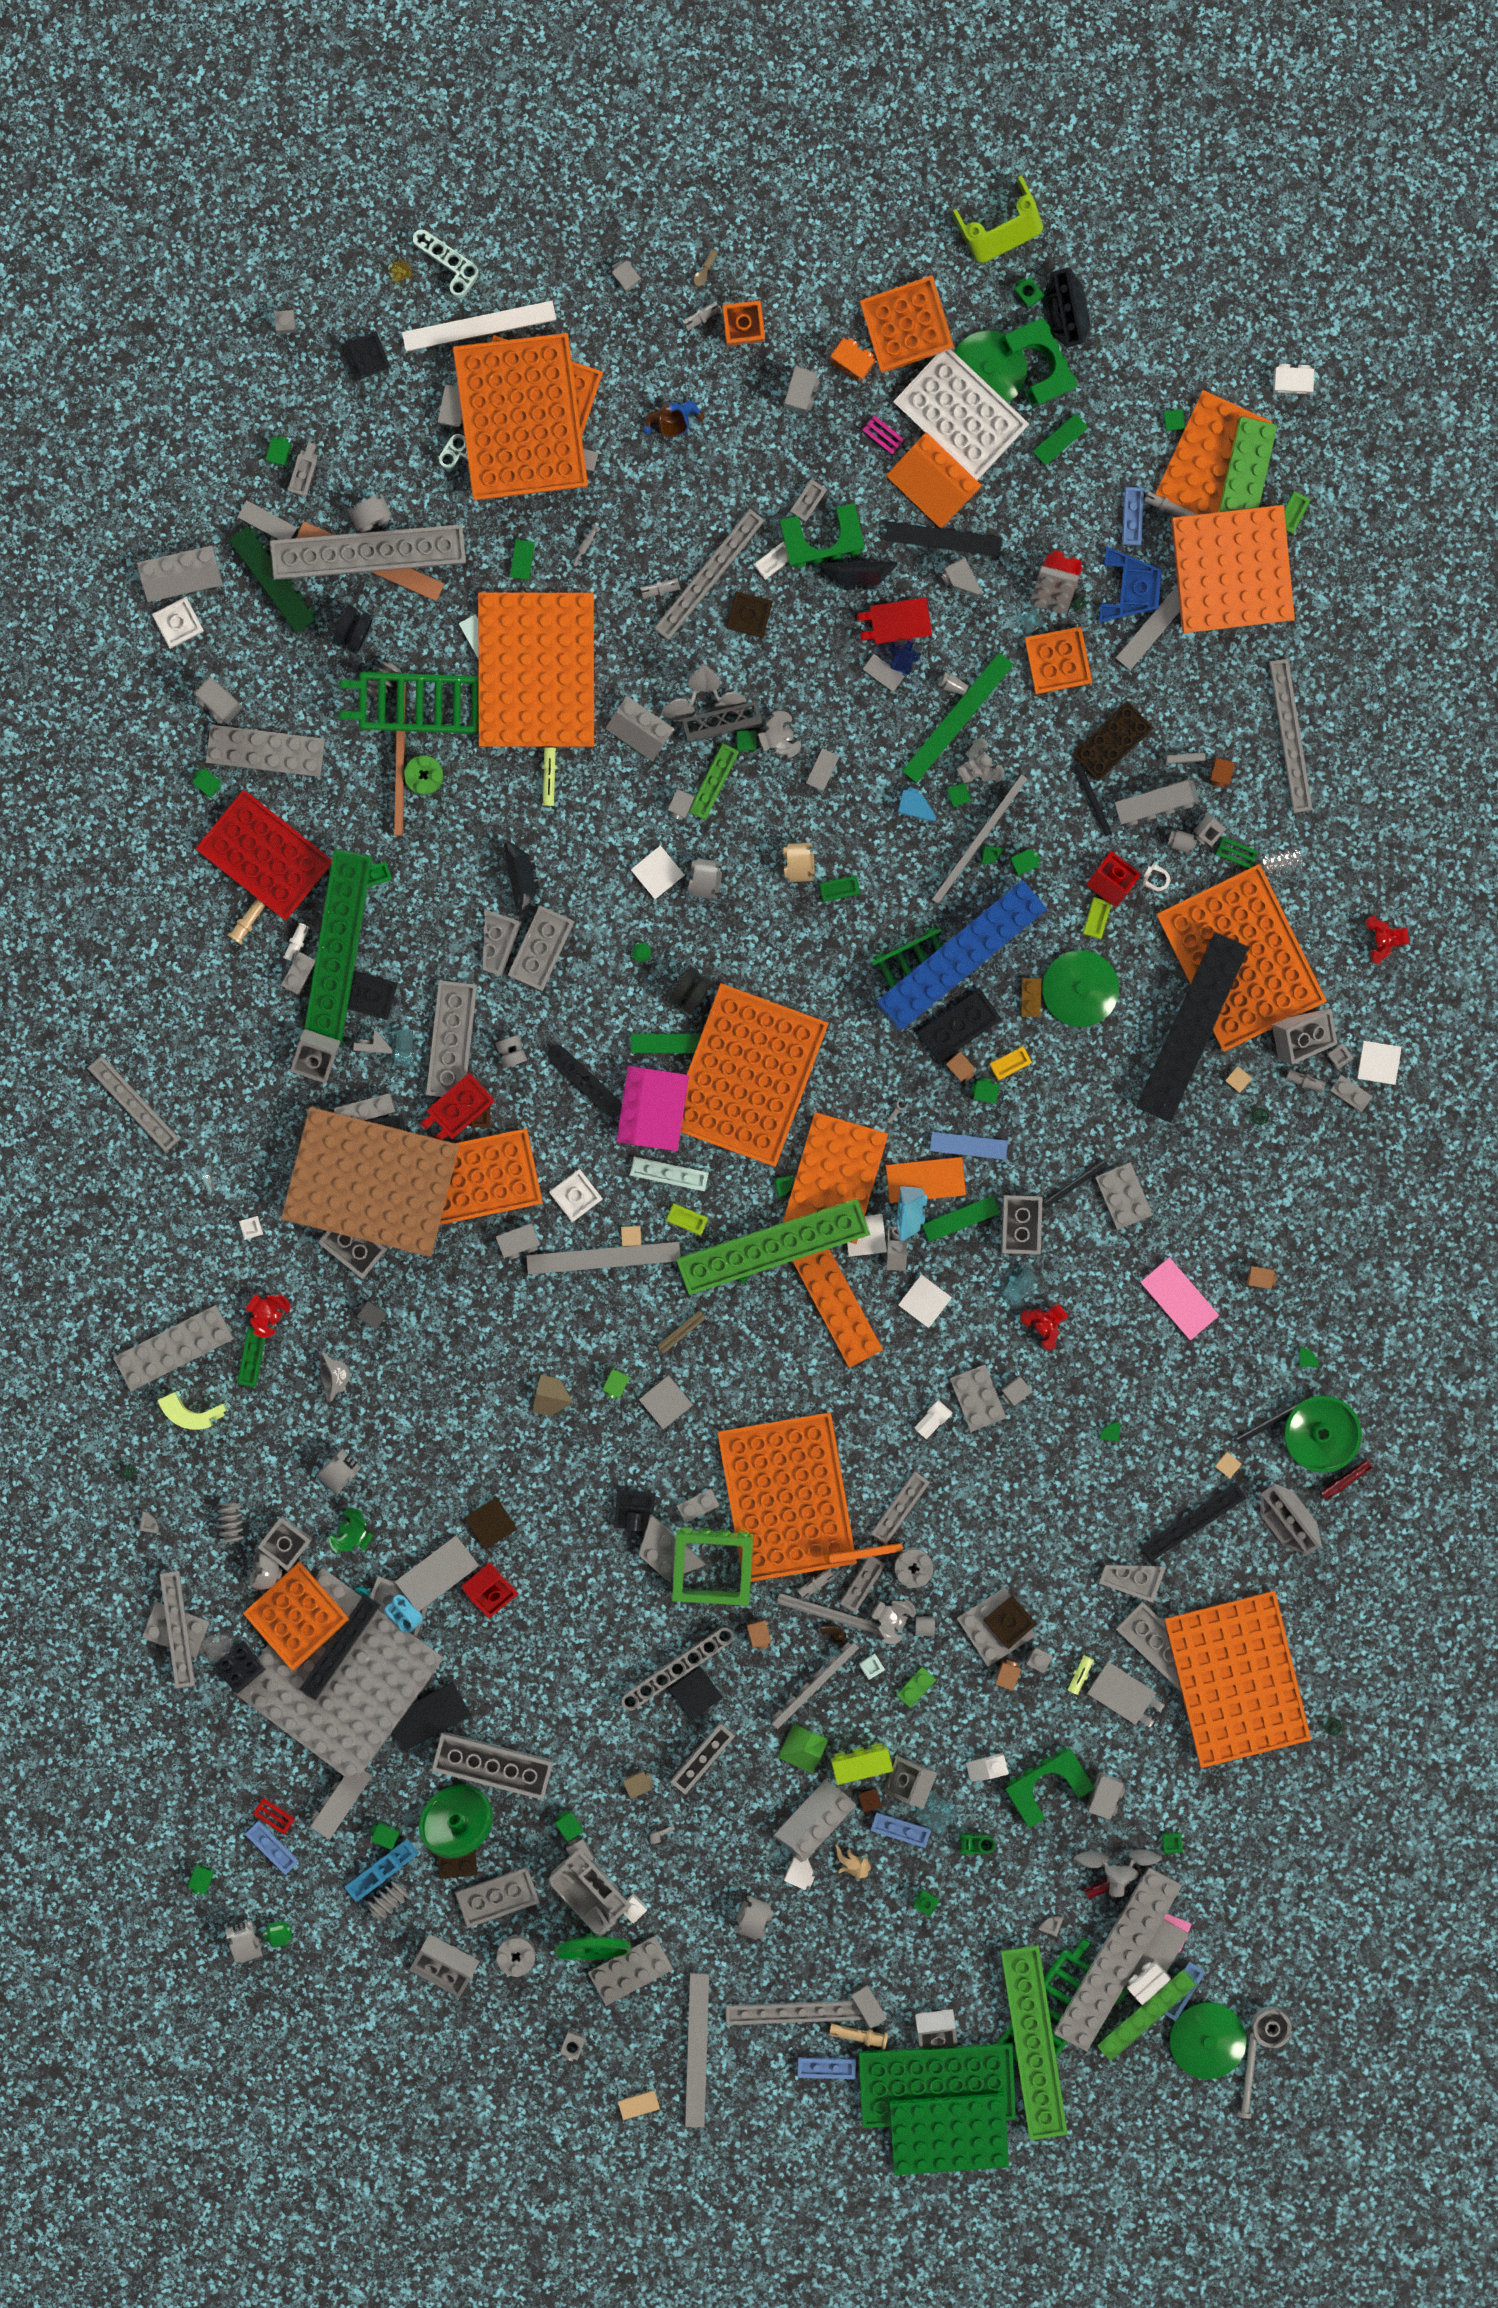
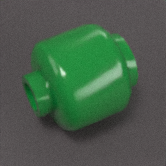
[264,1921,292,1948]

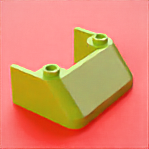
[952,175,1043,263]

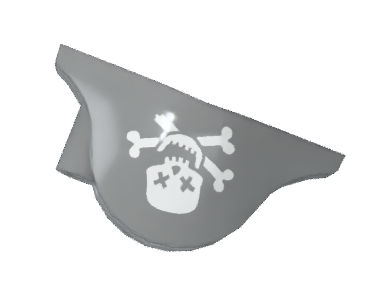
[319,1352,350,1402]

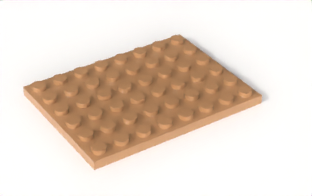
[281,1107,459,1257]

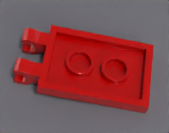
[857,597,932,645]
[421,1072,495,1140]

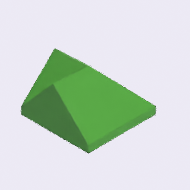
[778,1723,828,1773]

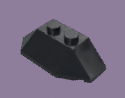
[1043,267,1090,348]
[820,561,897,591]
[503,840,540,916]

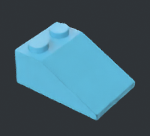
[896,1186,927,1241]

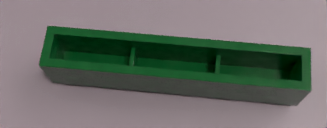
[229,526,316,634]

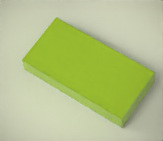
[1083,897,1111,939]
[666,1203,708,1236]

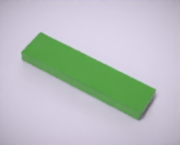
[688,743,739,820]

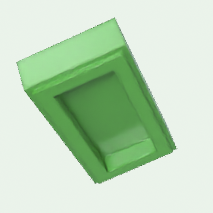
[1284,491,1311,534]

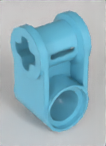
[385,1595,423,1633]

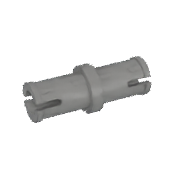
[682,301,721,331]
[640,578,681,599]
[1285,1069,1326,1093]
[797,1569,835,1600]

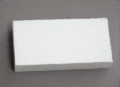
[754,542,788,580]

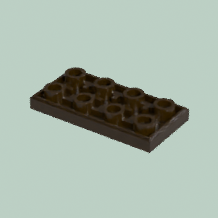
[1072,701,1154,782]

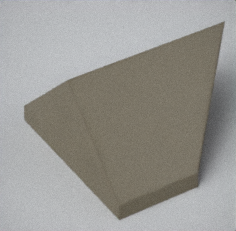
[532,1375,573,1416]

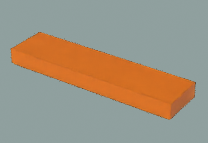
[824,1543,903,1563]

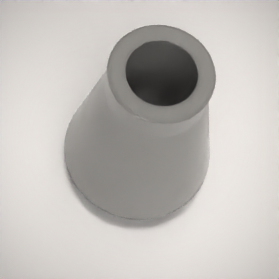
[938,672,968,696]

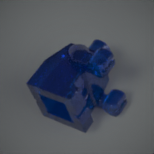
[890,640,921,675]

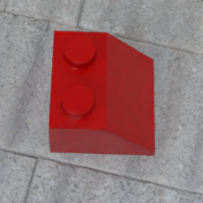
[1086,851,1141,908]
[461,1562,519,1618]

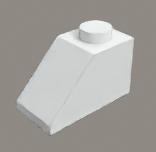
[966,1753,1009,1782]
[784,1856,815,1890]

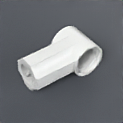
[914,1400,952,1439]

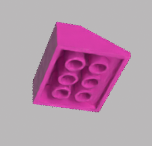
[616,1066,689,1151]

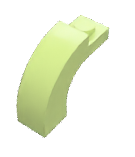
[158,1391,228,1430]

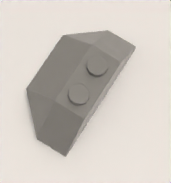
[1260,1484,1322,1555]

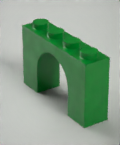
[998,318,1077,409]
[779,503,865,569]
[1005,1747,1095,1828]

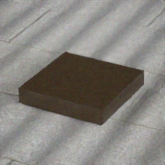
[726,591,773,638]
[464,1497,517,1550]
[983,1595,1037,1649]

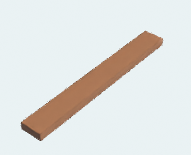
[296,522,445,601]
[394,683,406,836]

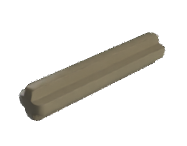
[657,1311,705,1353]

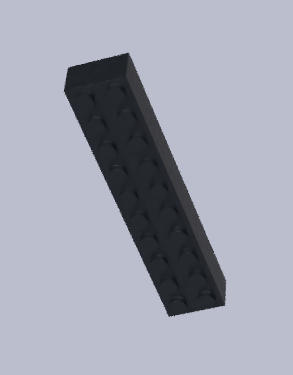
[1136,931,1249,1123]

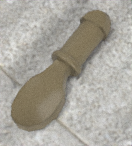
[693,249,717,287]

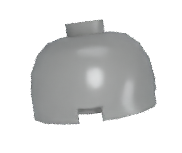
[249,1551,282,1590]

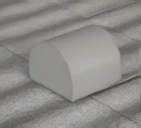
[915,1616,935,1636]

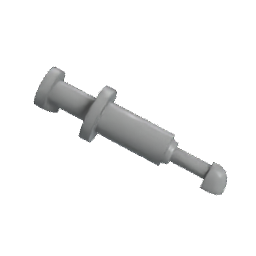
[572,524,601,566]

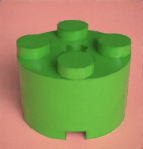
[404,756,444,795]

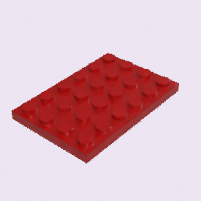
[196,789,332,921]

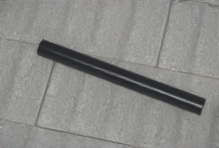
[1074,764,1113,837]
[1042,1159,1108,1209]
[1236,1400,1303,1444]

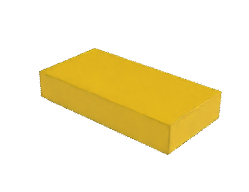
[989,1046,1032,1081]

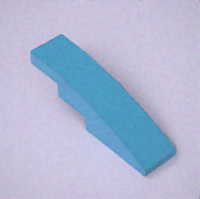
[344,1838,419,1902]

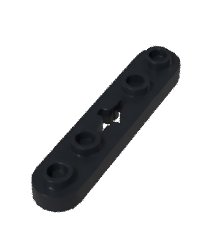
[548,1045,622,1117]

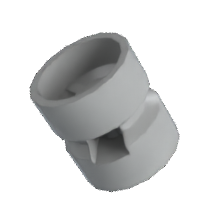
[495,1035,527,1068]

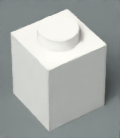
[623,1894,647,1924]

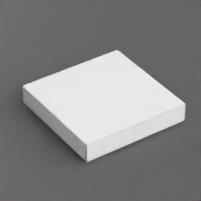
[152,597,204,649]
[631,845,685,899]
[1357,1041,1402,1085]
[549,1169,602,1222]
[847,1214,887,1257]
[898,1275,952,1328]

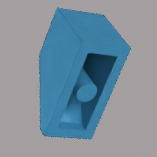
[898,787,936,822]

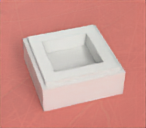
[239,1216,263,1240]

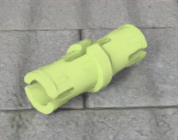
[1067,1655,1094,1695]

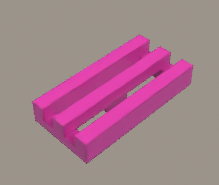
[862,415,904,455]

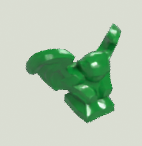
[329,1508,374,1554]

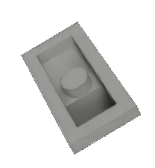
[353,1029,393,1054]

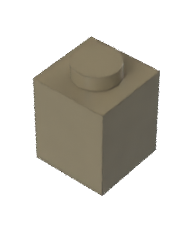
[623,1770,654,1799]

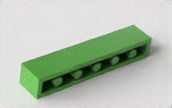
[1097,1970,1199,2061]

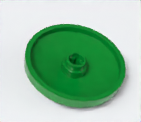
[954,331,1027,403]
[1042,950,1119,1027]
[1284,1396,1362,1473]
[419,1785,493,1858]
[554,1933,632,1961]
[1169,2002,1246,2079]

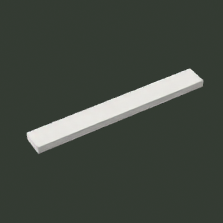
[402,301,556,352]

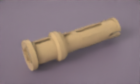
[227,898,266,945]
[829,2024,888,2050]

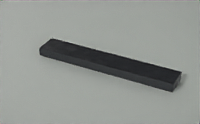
[885,521,1002,557]
[1140,1482,1246,1562]
[299,1594,381,1700]

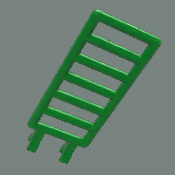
[338,672,479,734]
[997,1937,1091,2064]

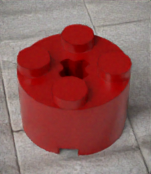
[1043,550,1083,580]

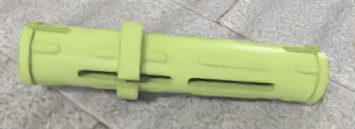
[542,748,557,806]

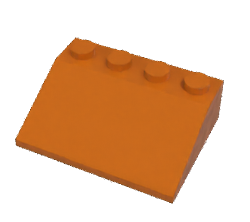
[886,432,982,529]

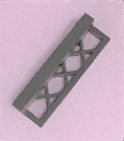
[682,701,762,743]

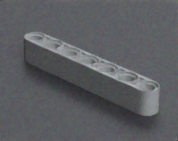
[622,1626,733,1711]

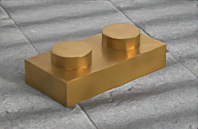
[1021,978,1042,1017]

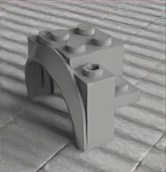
[549,1848,631,1937]

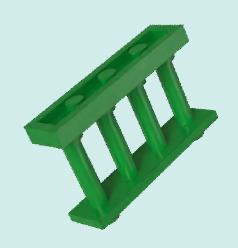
[871,927,942,989]

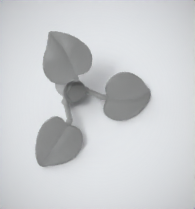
[662,664,748,721]
[1073,1849,1162,1897]

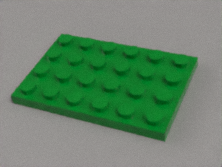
[890,2093,1009,2175]

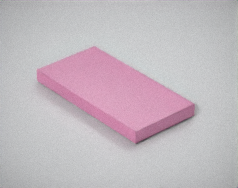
[1140,1257,1219,1340]

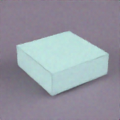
[859,1653,885,1680]

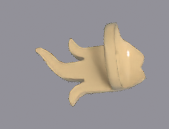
[835,1845,871,1880]

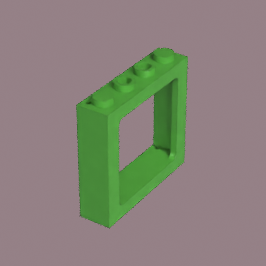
[672,1527,753,1606]

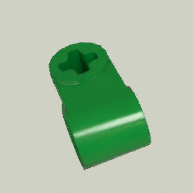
[959,1833,995,1854]

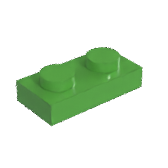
[896,1667,936,1708]

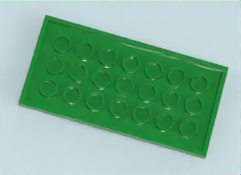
[859,2043,1016,2128]

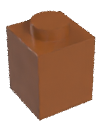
[1209,758,1235,788]

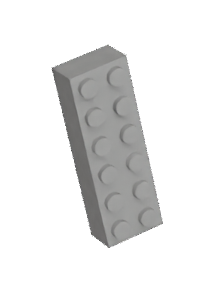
[432,1731,554,1800]

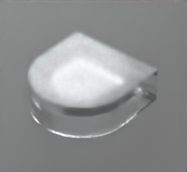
[202,1171,216,1192]

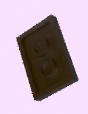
[437,1849,478,1879]

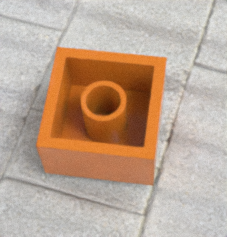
[722,301,765,347]
[830,338,875,384]

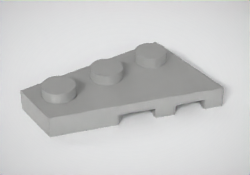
[483,909,521,976]
[1099,1565,1166,1603]

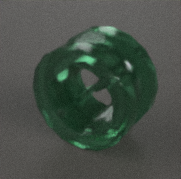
[1070,595,1089,612]
[1251,1108,1269,1126]
[120,1463,137,1482]
[1324,1718,1342,1736]

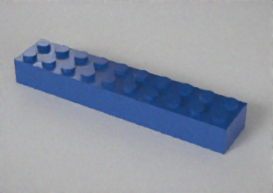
[874,880,1047,1033]

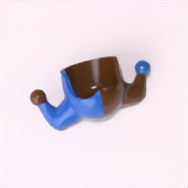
[643,401,705,437]

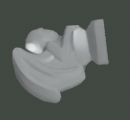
[757,711,801,758]
[957,738,1005,783]
[871,1599,916,1644]

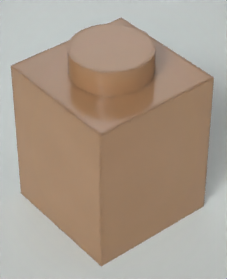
[945,1052,975,1082]
[1247,1266,1277,1289]
[747,1619,771,1650]
[995,1660,1021,1691]

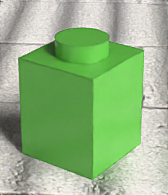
[603,1369,630,1400]

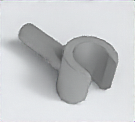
[887,1099,908,1123]
[649,1825,675,1844]

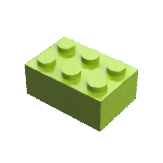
[831,1743,893,1785]

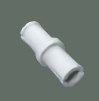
[283,923,310,962]

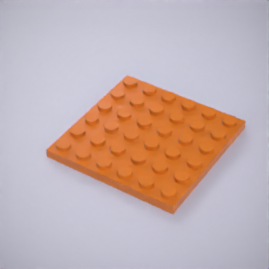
[1171,505,1295,633]

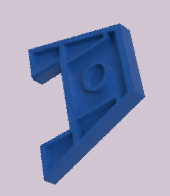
[1099,546,1162,623]

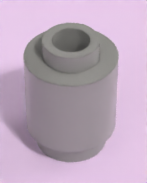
[1167,830,1197,853]

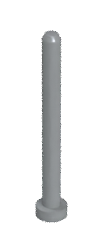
[1238,2033,1257,2119]

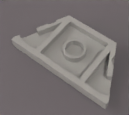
[638,1514,705,1580]

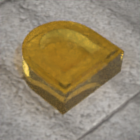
[391,260,413,283]

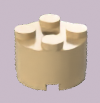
[783,842,815,882]

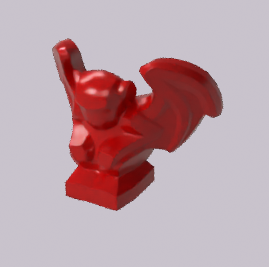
[1366,916,1409,964]
[245,1293,291,1338]
[1020,1304,1068,1351]

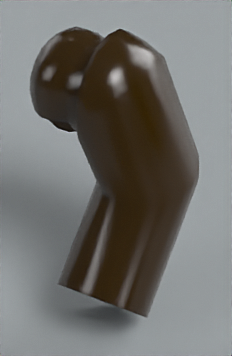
[820,1625,847,1644]

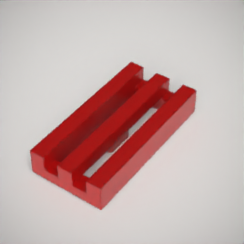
[253,1797,295,1835]

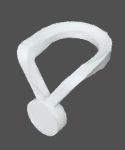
[1143,864,1170,891]

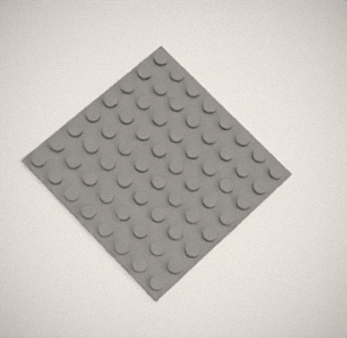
[234,1568,444,1784]

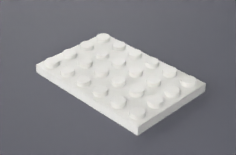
[893,350,1030,481]

